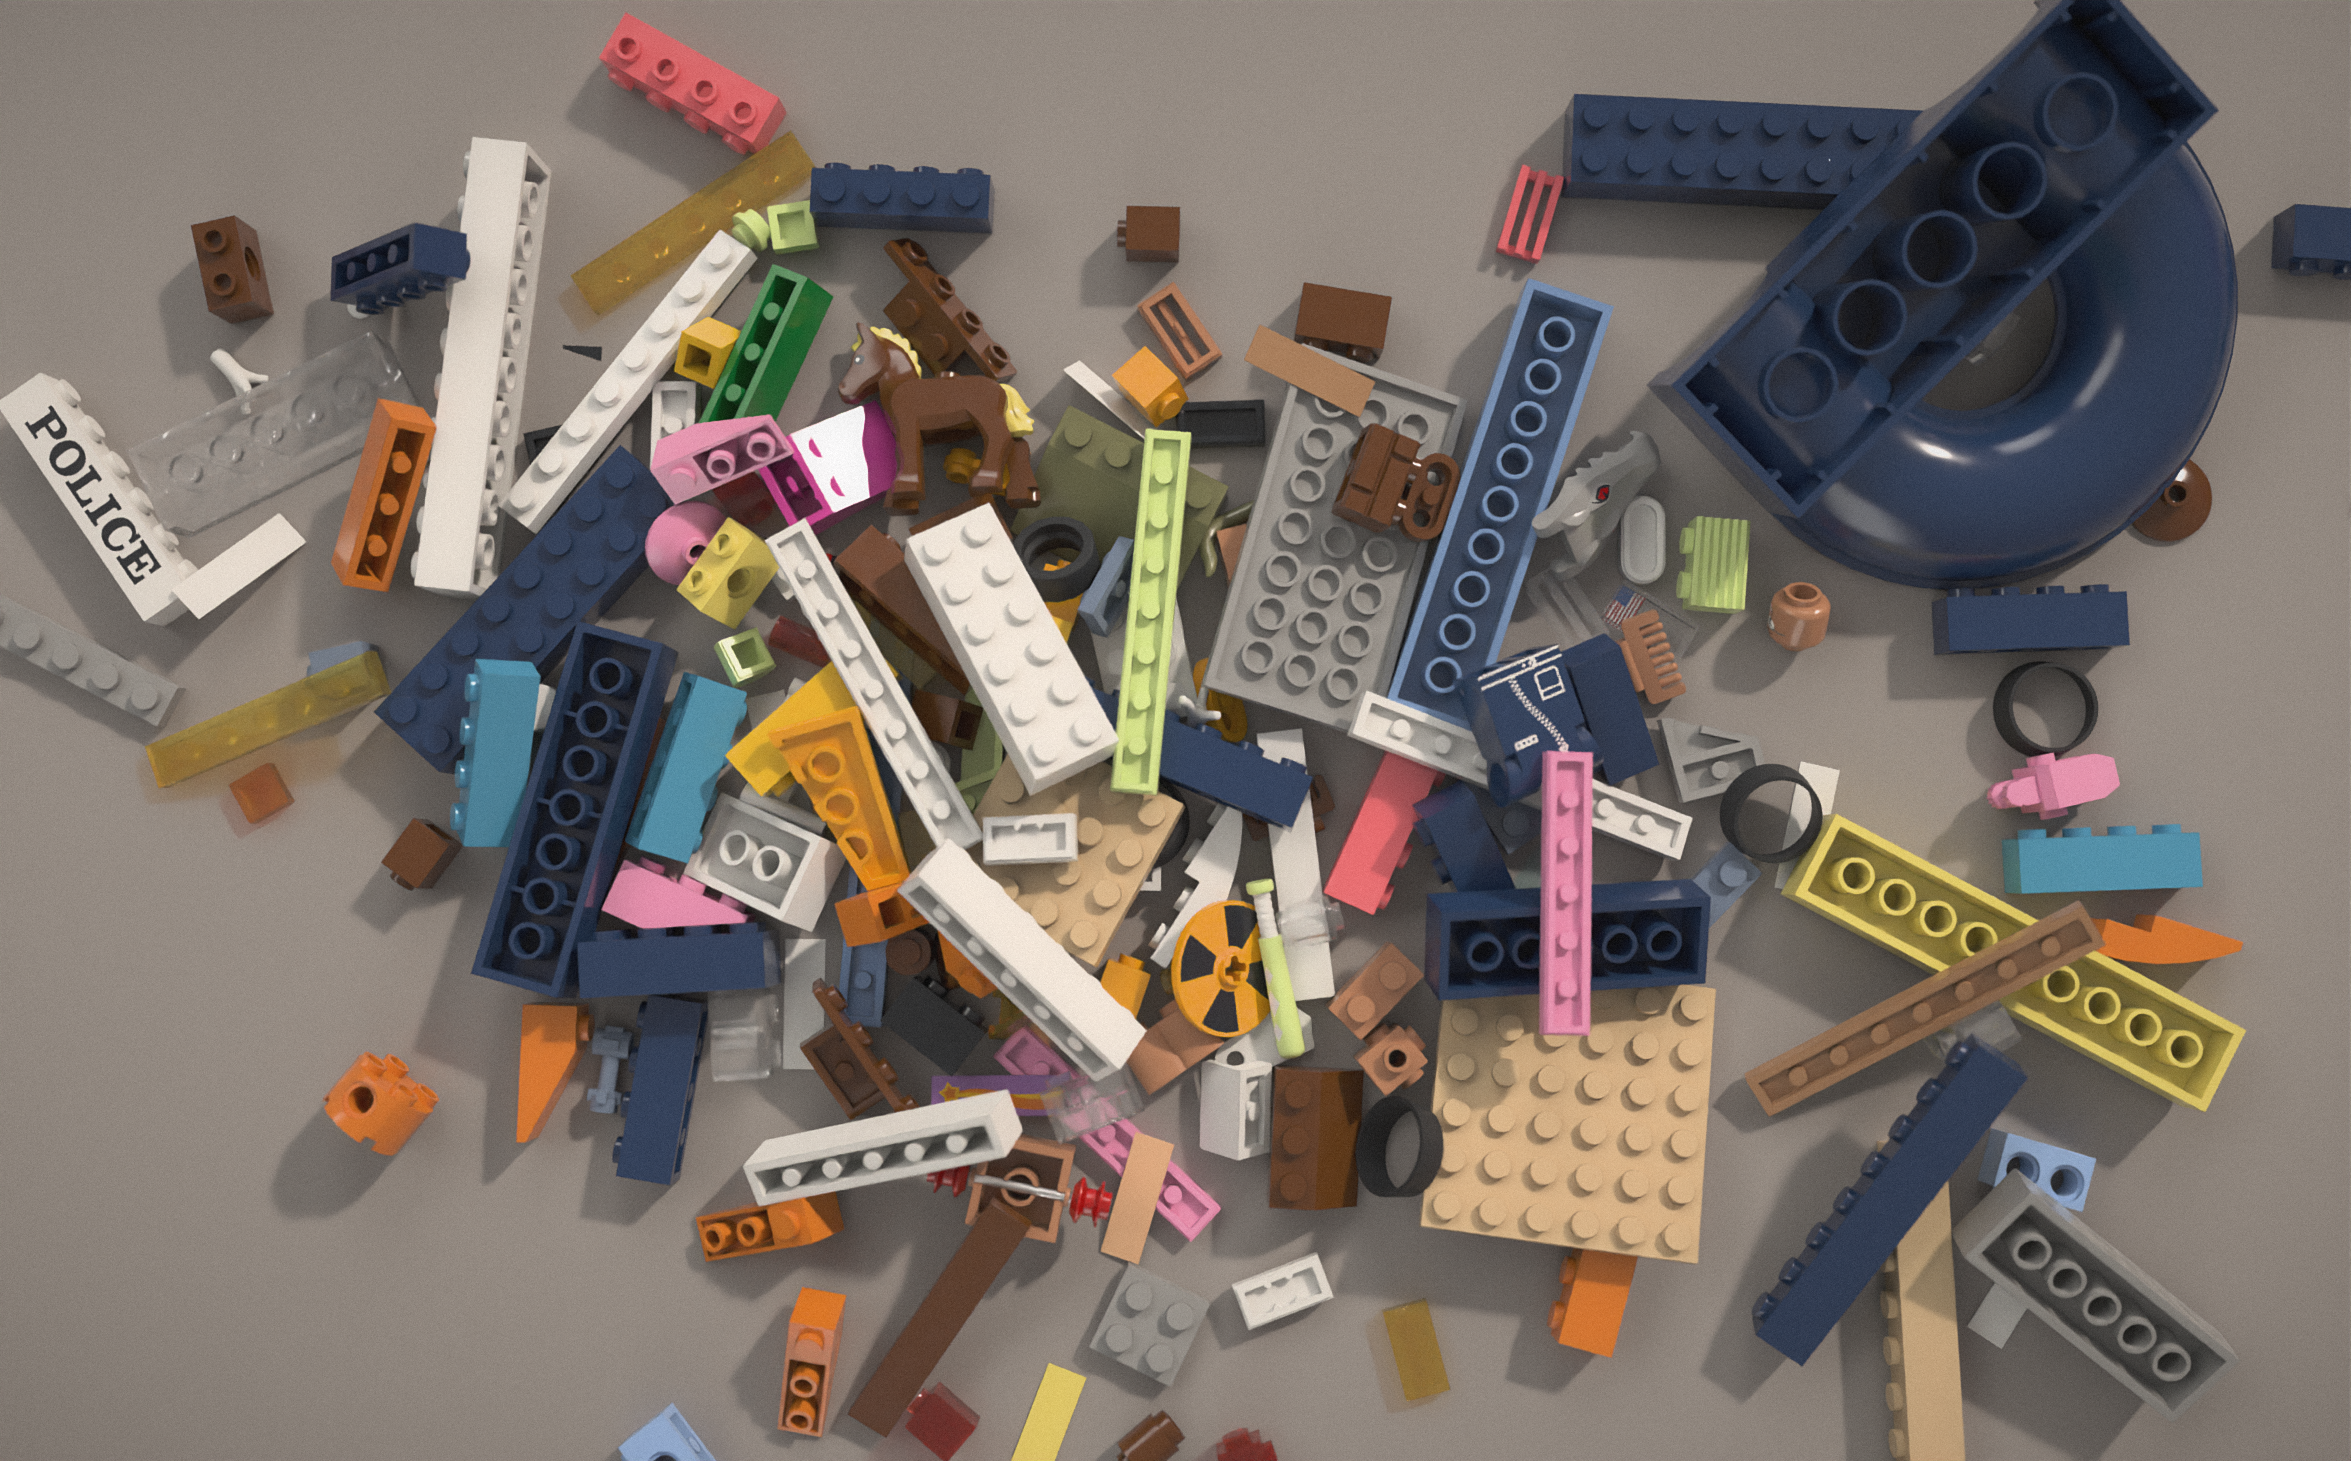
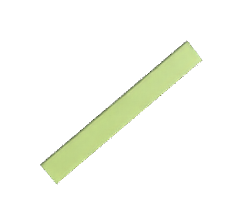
[1110,429,1192,796]

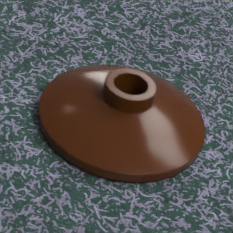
[2132,459,2212,542]

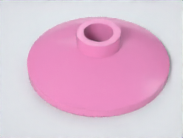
[645,501,726,585]

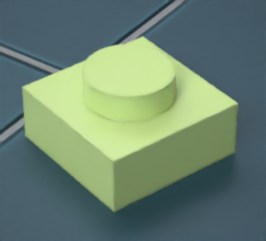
[767,200,820,255]

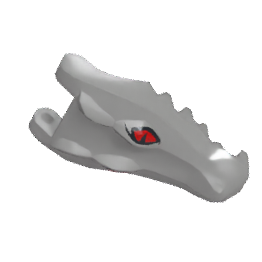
[1531,431,1661,581]

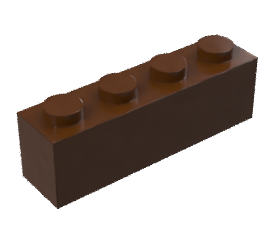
[833,525,972,696]

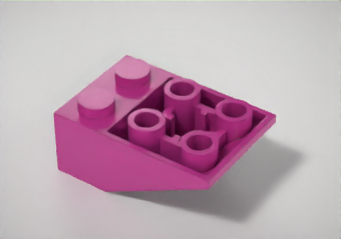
[758,400,897,536]

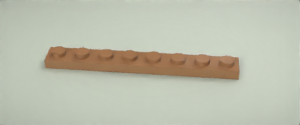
[1744,900,2106,1117]

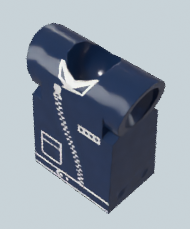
[1452,644,1604,808]

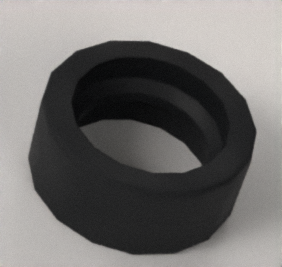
[1013,517,1101,602]

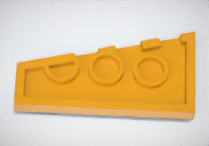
[767,705,912,891]

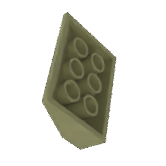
[1010,405,1229,592]

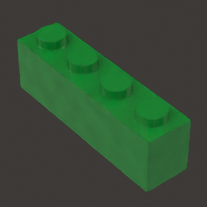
[699,264,834,423]

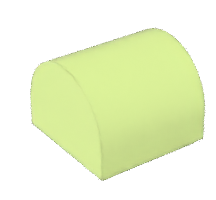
[713,627,776,688]

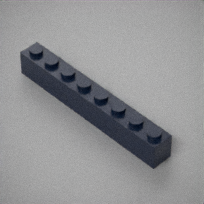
[1751,1032,2028,1366]

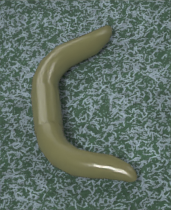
[1199,500,1254,578]

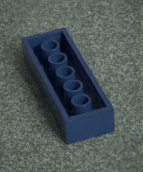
[1424,879,1711,1001]

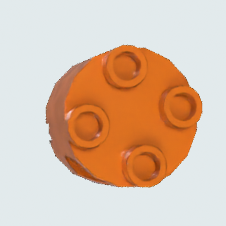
[322,1052,439,1156]

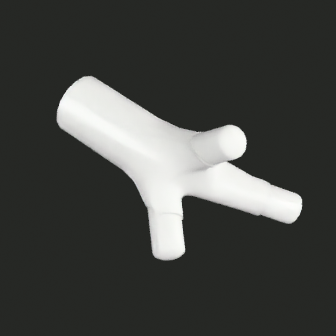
[210,348,269,409]
[1178,688,1221,729]

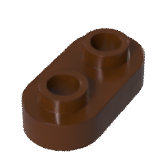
[1398,453,1460,542]

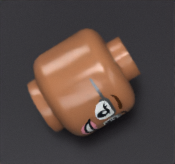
[1767,582,1831,652]

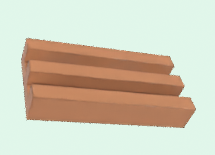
[1137,282,1223,381]

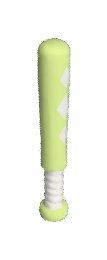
[1246,879,1305,1059]

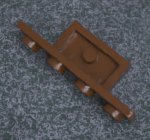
[882,238,1017,383]
[800,977,920,1121]

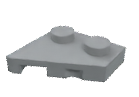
[1657,718,1765,803]

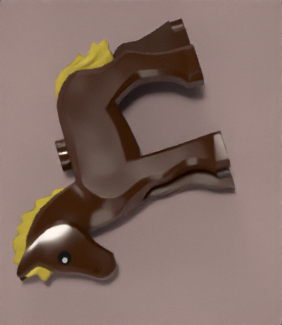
[838,322,1041,517]

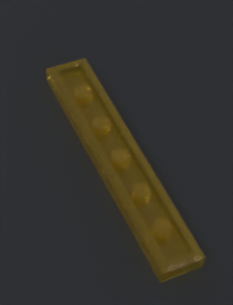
[570,130,816,315]
[145,651,392,788]

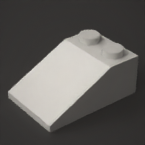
[683,792,846,932]

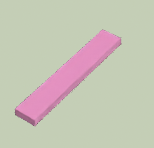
[1539,751,1593,1036]
[993,1022,1222,1242]

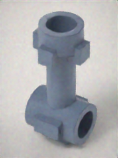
[587,1025,635,1113]

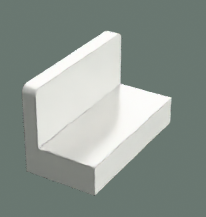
[1200,1060,1272,1160]

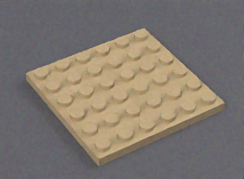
[1418,985,1716,1264]

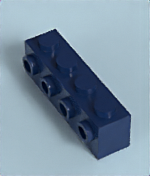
[809,162,995,234]
[330,222,471,315]

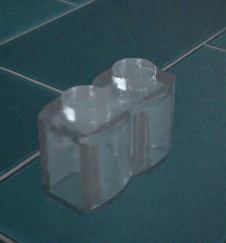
[708,987,781,1082]

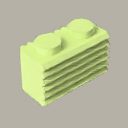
[1676,516,1751,614]

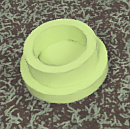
[732,209,771,252]

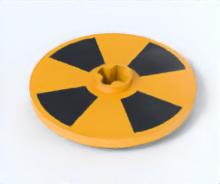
[1171,900,1271,1037]

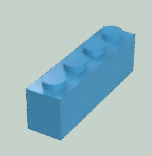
[450,659,540,847]
[625,672,747,864]
[2002,824,2203,894]

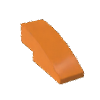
[2090,914,2243,964]

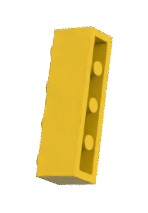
[725,654,903,797]

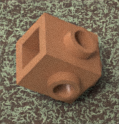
[1352,1023,1428,1096]

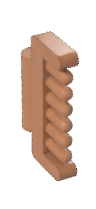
[1615,609,1686,704]

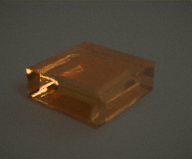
[229,763,295,824]

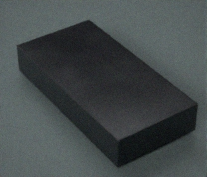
[1176,400,1266,449]

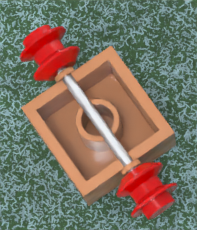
[927,1133,1113,1243]

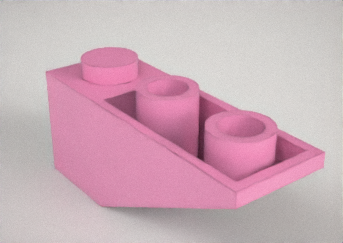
[650,415,794,505]
[601,856,756,929]

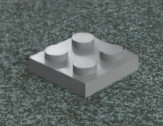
[1089,1261,1210,1387]

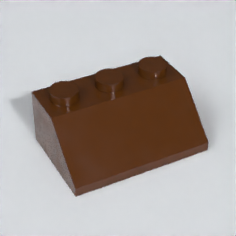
[1267,1065,1364,1211]

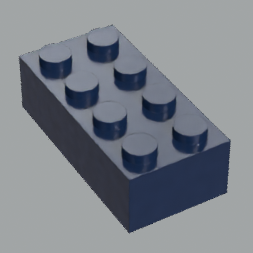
[577,922,782,998]

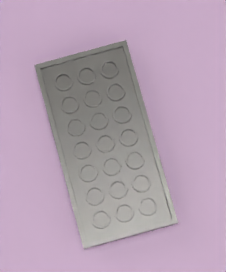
[1201,343,1468,733]

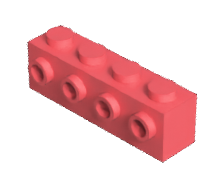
[599,13,787,157]

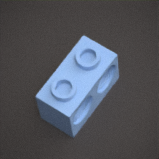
[1978,1128,2096,1212]

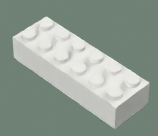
[904,503,1119,796]

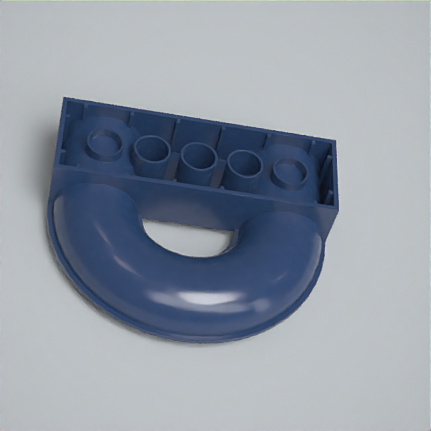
[1646,0,2238,590]

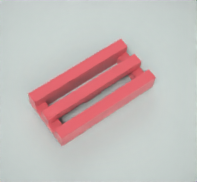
[1495,164,1565,264]

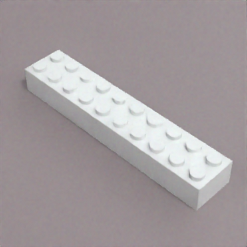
[411,137,552,600]

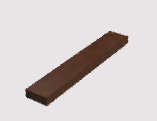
[847,1197,1032,1438]

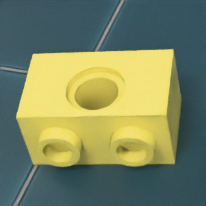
[676,517,779,630]

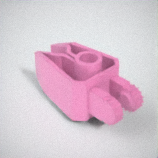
[1986,753,2120,820]

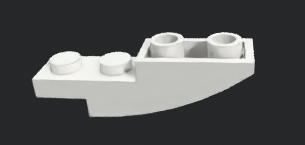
[1148,804,1243,969]

